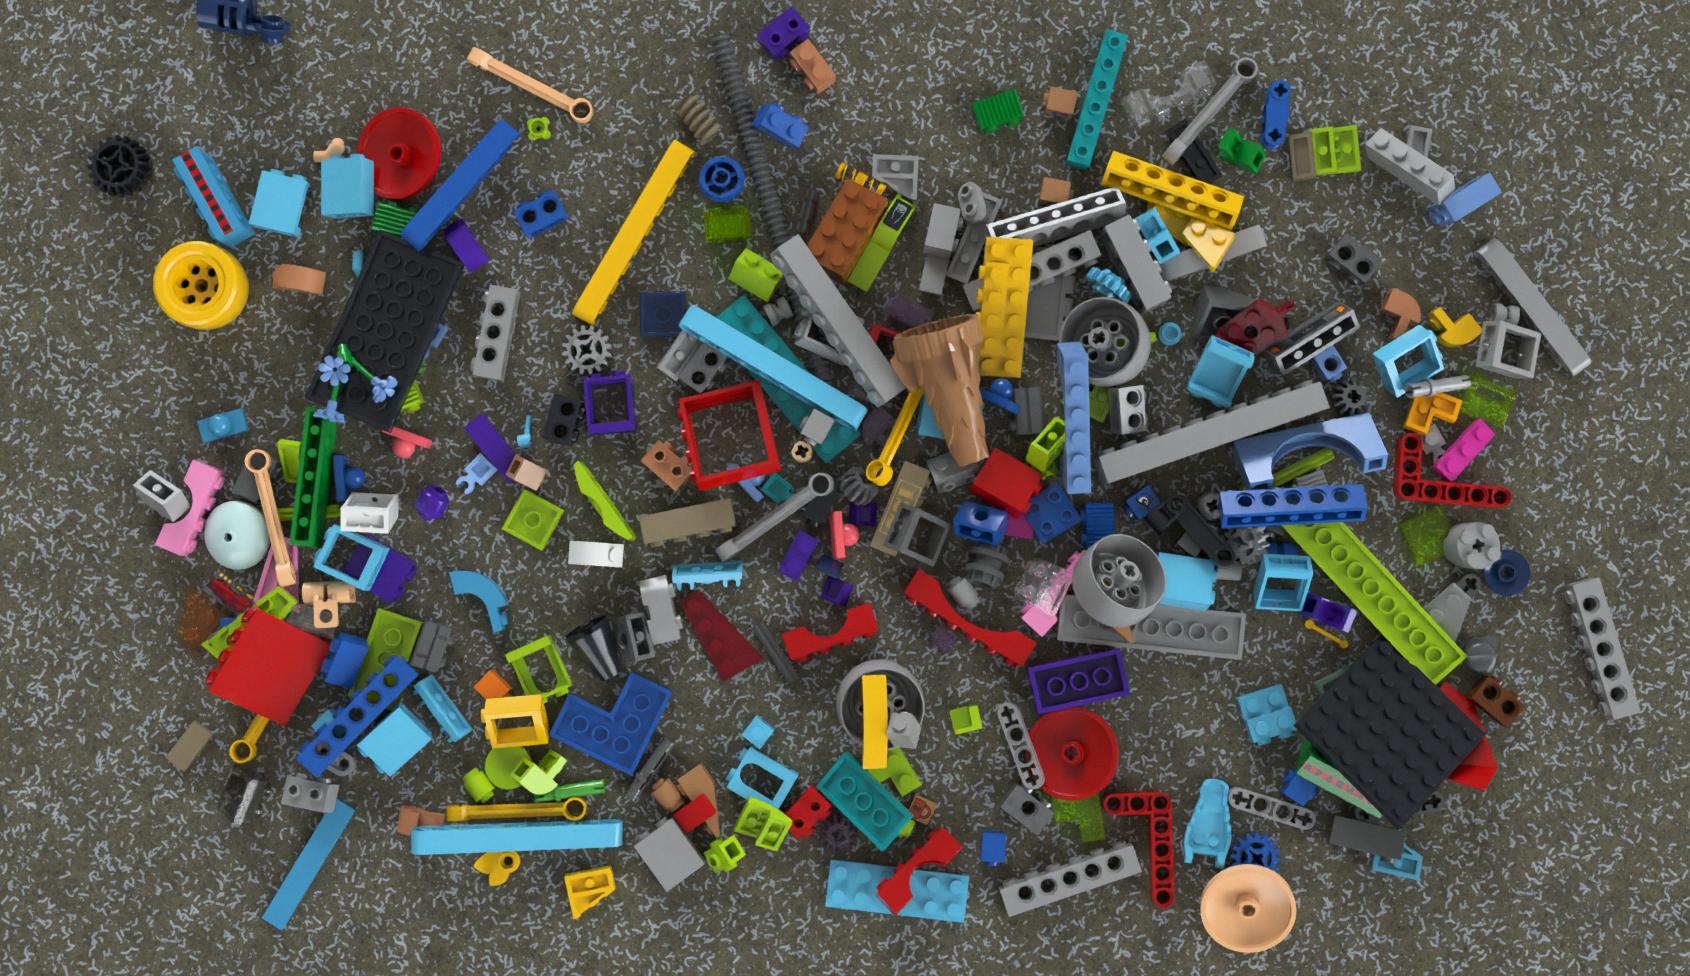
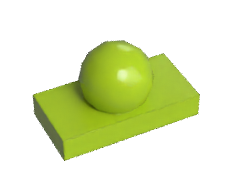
[277,439,302,484]

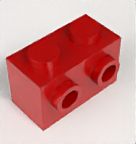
[784,784,832,839]

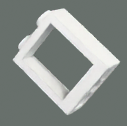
[341,492,399,534]

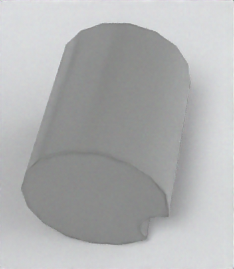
[1214,560,1242,581]

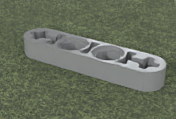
[997,702,1045,790]
[1227,787,1316,830]

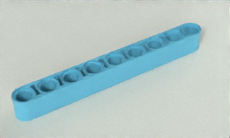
[679,305,868,431]
[411,819,623,855]

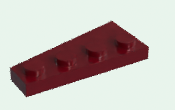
[679,590,764,681]

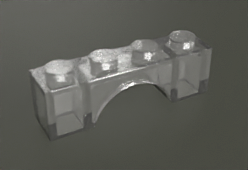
[1120,60,1217,128]

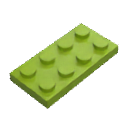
[348,608,423,711]

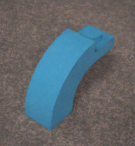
[449,571,509,633]

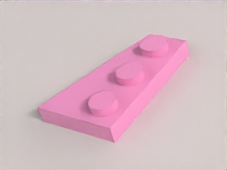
[253,537,300,614]

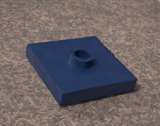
[640,291,686,337]

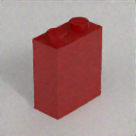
[970,448,1043,520]

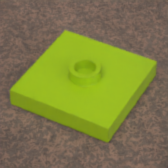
[502,489,565,551]

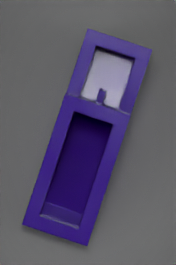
[464,413,516,484]

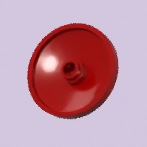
[357,107,441,200]
[1025,706,1119,801]

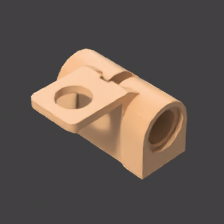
[302,580,356,628]

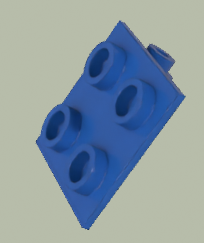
[1023,482,1082,544]

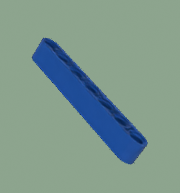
[400,119,521,251]

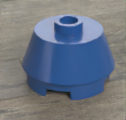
[699,156,745,202]

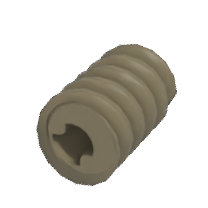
[673,94,721,146]

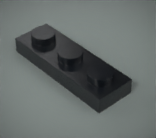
[1165,118,1223,184]

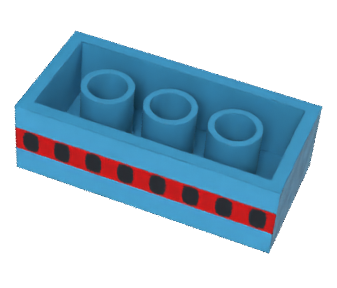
[172,146,255,247]

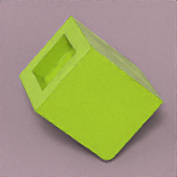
[950,704,983,735]

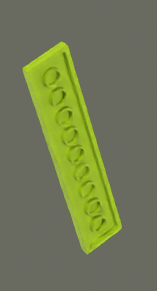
[1281,503,1468,685]

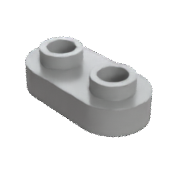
[958,182,986,224]
[317,742,357,776]

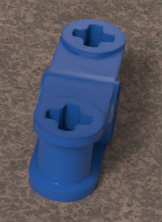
[1260,80,1291,150]

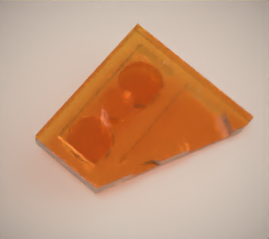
[178,587,227,651]

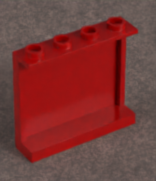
[205,603,331,726]

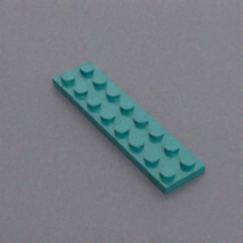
[716,295,861,464]

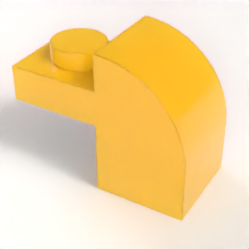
[1427,307,1482,347]

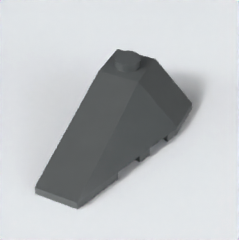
[1192,285,1295,340]

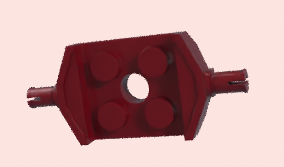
[1215,299,1296,357]

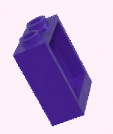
[583,371,637,436]

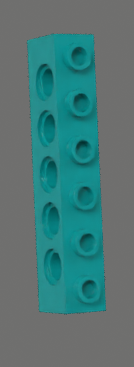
[1065,29,1128,171]

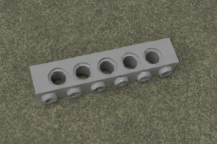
[986,186,1126,247]
[962,230,1101,313]
[1564,578,1641,720]
[998,840,1142,917]

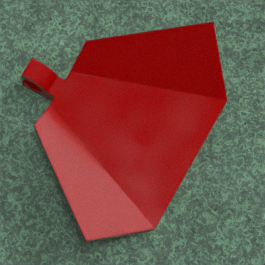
[1439,681,1497,792]

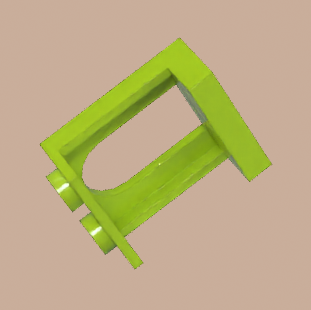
[505,635,573,703]

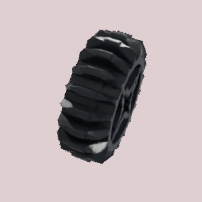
[87,135,152,198]

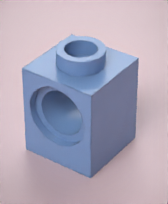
[1309,345,1347,383]

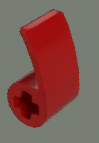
[672,794,716,834]

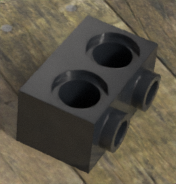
[542,394,586,447]

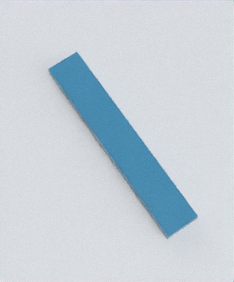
[262,797,356,930]

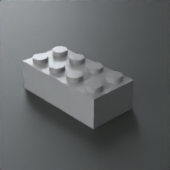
[1099,214,1172,315]

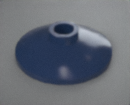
[1483,550,1530,596]

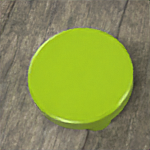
[485,746,532,789]

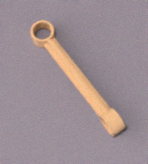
[467,47,593,123]
[245,449,297,587]

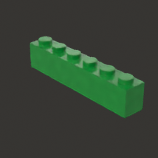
[289,407,338,549]

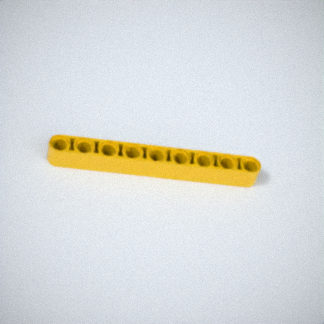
[572,140,695,326]

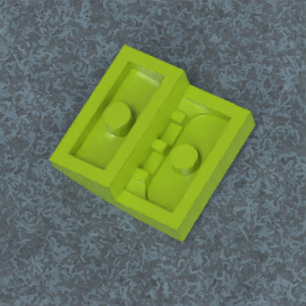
[1309,125,1362,175]
[734,796,792,851]

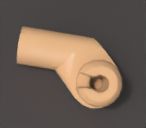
[313,138,345,162]

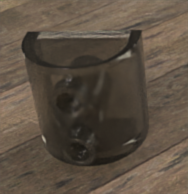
[217,764,271,825]

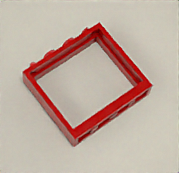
[677,380,781,491]

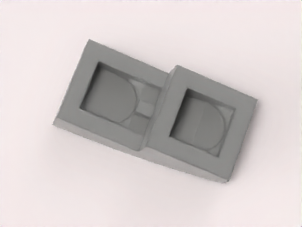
[919,254,949,296]

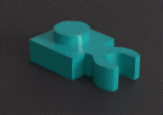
[760,472,795,504]

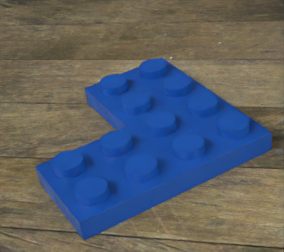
[549,671,673,776]

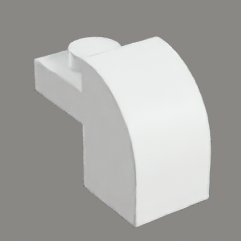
[568,541,624,567]

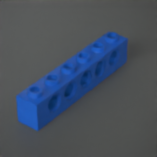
[1218,484,1368,528]
[296,654,420,778]

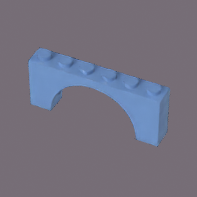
[1057,342,1091,494]
[1233,412,1388,490]

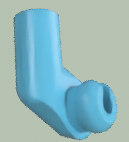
[352,251,365,278]

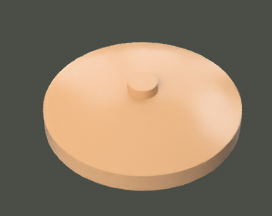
[1200,864,1296,953]

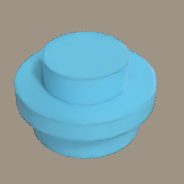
[1158,322,1182,346]

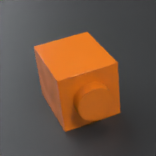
[474,669,513,699]

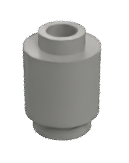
[947,576,980,611]

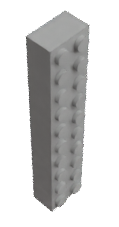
[1094,380,1330,486]

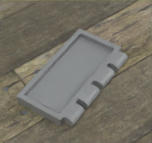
[1024,246,1079,341]

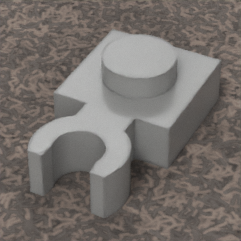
[1416,423,1446,465]

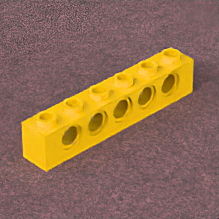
[1101,151,1244,230]

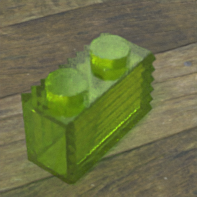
[703,205,753,243]

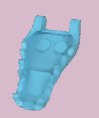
[1183,779,1232,869]

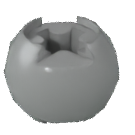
[1197,492,1220,521]

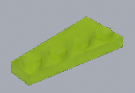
[201,586,298,659]

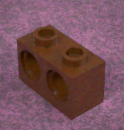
[1465,675,1526,728]

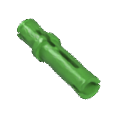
[534,779,606,803]

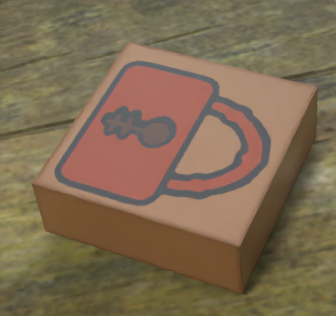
[908,794,937,825]

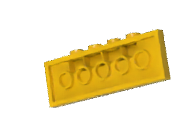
[975,236,1033,378]

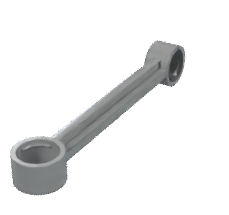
[1162,57,1258,165]
[715,473,834,562]

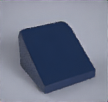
[816,554,844,579]

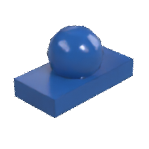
[979,379,1022,414]
[333,455,365,503]

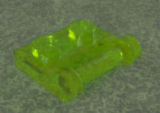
[1459,373,1518,428]

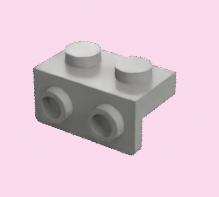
[926,452,980,494]

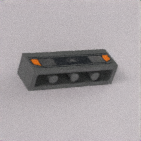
[1263,301,1360,376]

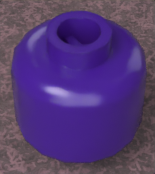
[415,485,449,521]

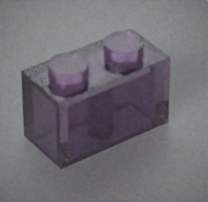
[883,292,935,329]

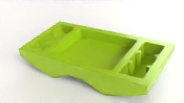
[574,461,638,541]

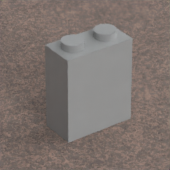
[634,816,706,892]

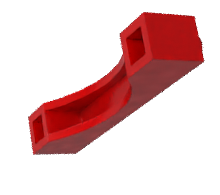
[903,569,1037,668]

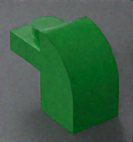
[1218,128,1267,174]

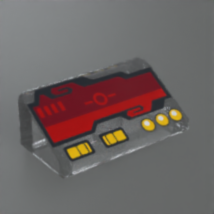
[203,571,255,616]

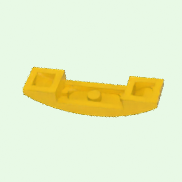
[862,675,888,769]

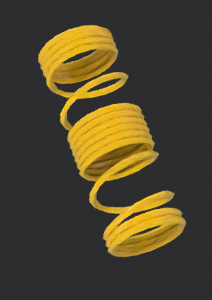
[835,162,887,195]

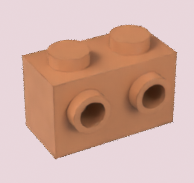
[789,39,836,95]
[641,440,693,492]

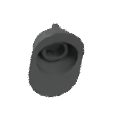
[1460,635,1499,675]

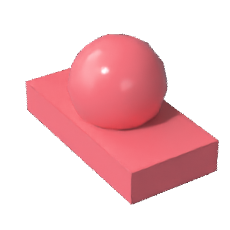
[382,426,432,458]
[829,511,860,560]

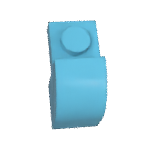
[1135,207,1181,264]

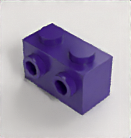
[757,6,810,61]

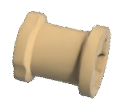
[791,441,813,463]

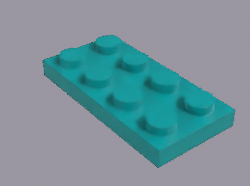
[816,752,914,851]

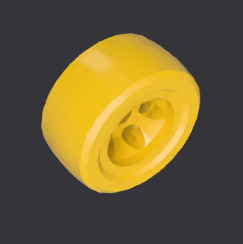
[153,241,249,330]

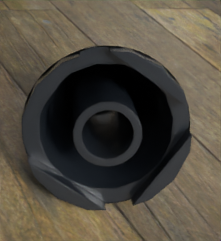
[565,615,622,683]

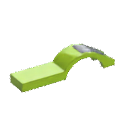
[847,193,918,293]

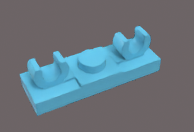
[672,560,743,590]
[413,675,473,742]

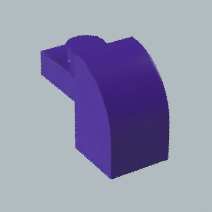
[443,218,490,272]
[1297,592,1357,633]

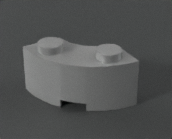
[639,575,683,645]

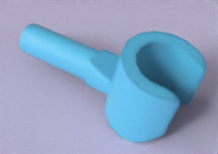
[517,415,532,448]

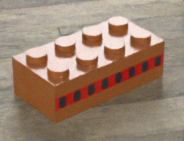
[807,178,888,285]

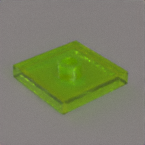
[1398,505,1452,566]

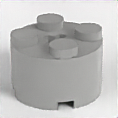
[1443,522,1501,569]

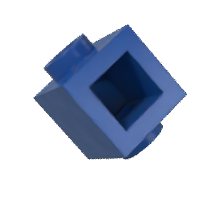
[1279,768,1317,806]

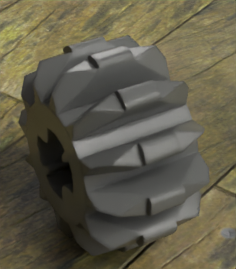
[1331,378,1372,417]
[839,466,879,506]

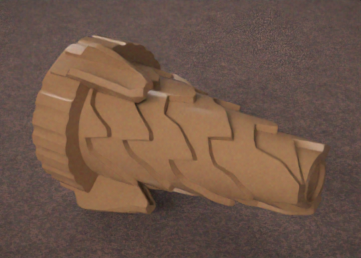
[890,314,989,467]

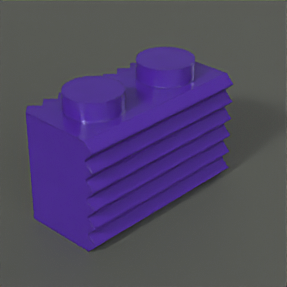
[778,530,819,581]

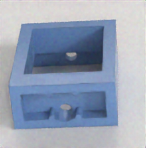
[1427,173,1502,227]

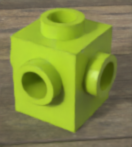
[703,835,746,873]

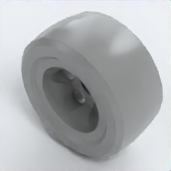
[1059,297,1151,387]
[1072,534,1167,628]
[836,659,925,750]

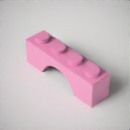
[155,460,225,556]
[1020,550,1085,637]

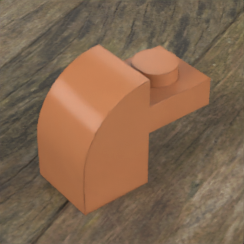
[272,264,326,295]
[1379,288,1421,342]
[397,805,446,836]

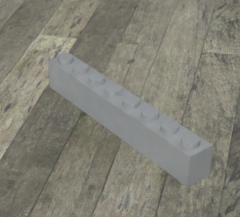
[770,234,906,408]

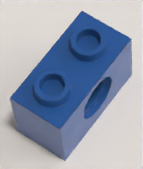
[953,500,1008,547]

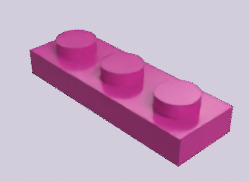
[1432,418,1495,482]

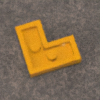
[1403,393,1462,436]

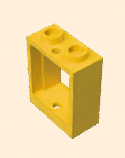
[481,694,549,749]

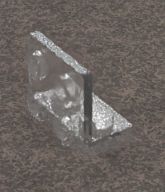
[1013,557,1073,617]

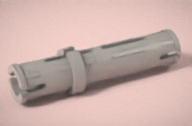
[1405,375,1471,398]

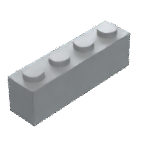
[1365,128,1455,206]

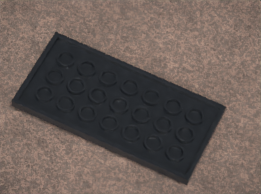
[304,230,465,433]

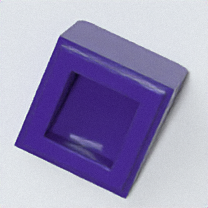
[849,502,877,526]
[820,576,853,607]

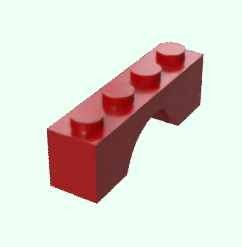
[782,603,879,663]
[875,827,962,916]

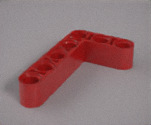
[1392,433,1512,508]
[1101,790,1174,908]

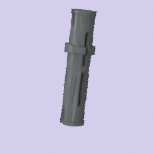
[624,736,676,802]

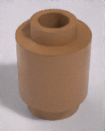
[651,778,685,813]

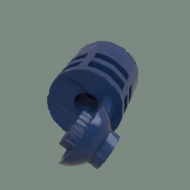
[196,0,291,44]

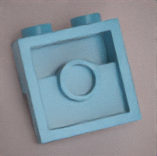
[1236,684,1297,746]

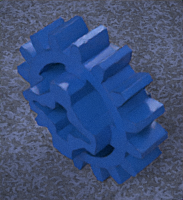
[1228,831,1281,871]

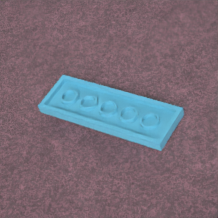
[825,859,969,923]

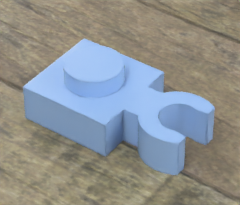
[456,453,497,494]

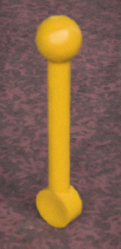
[1305,620,1349,649]

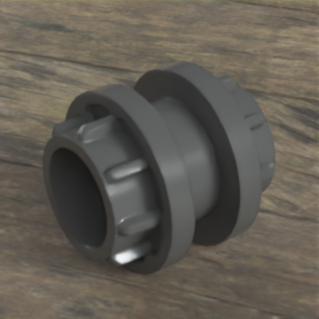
[964,542,1010,590]

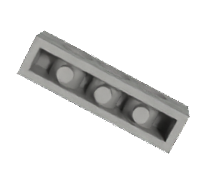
[471,285,521,382]

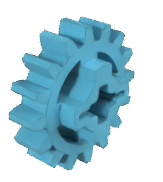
[1085,267,1132,304]

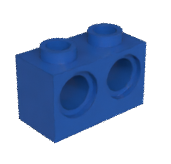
[513,190,569,239]

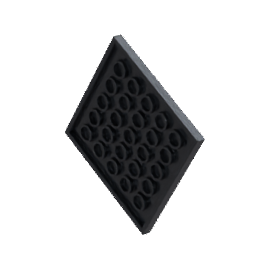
[1293,634,1486,830]

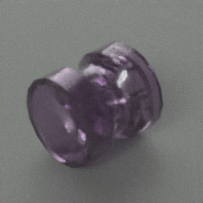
[927,623,959,656]

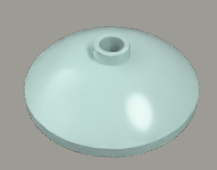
[204,501,271,570]

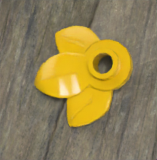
[474,851,520,886]

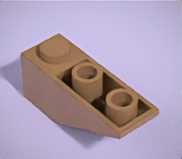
[677,762,721,838]

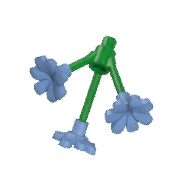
[313,344,398,423]

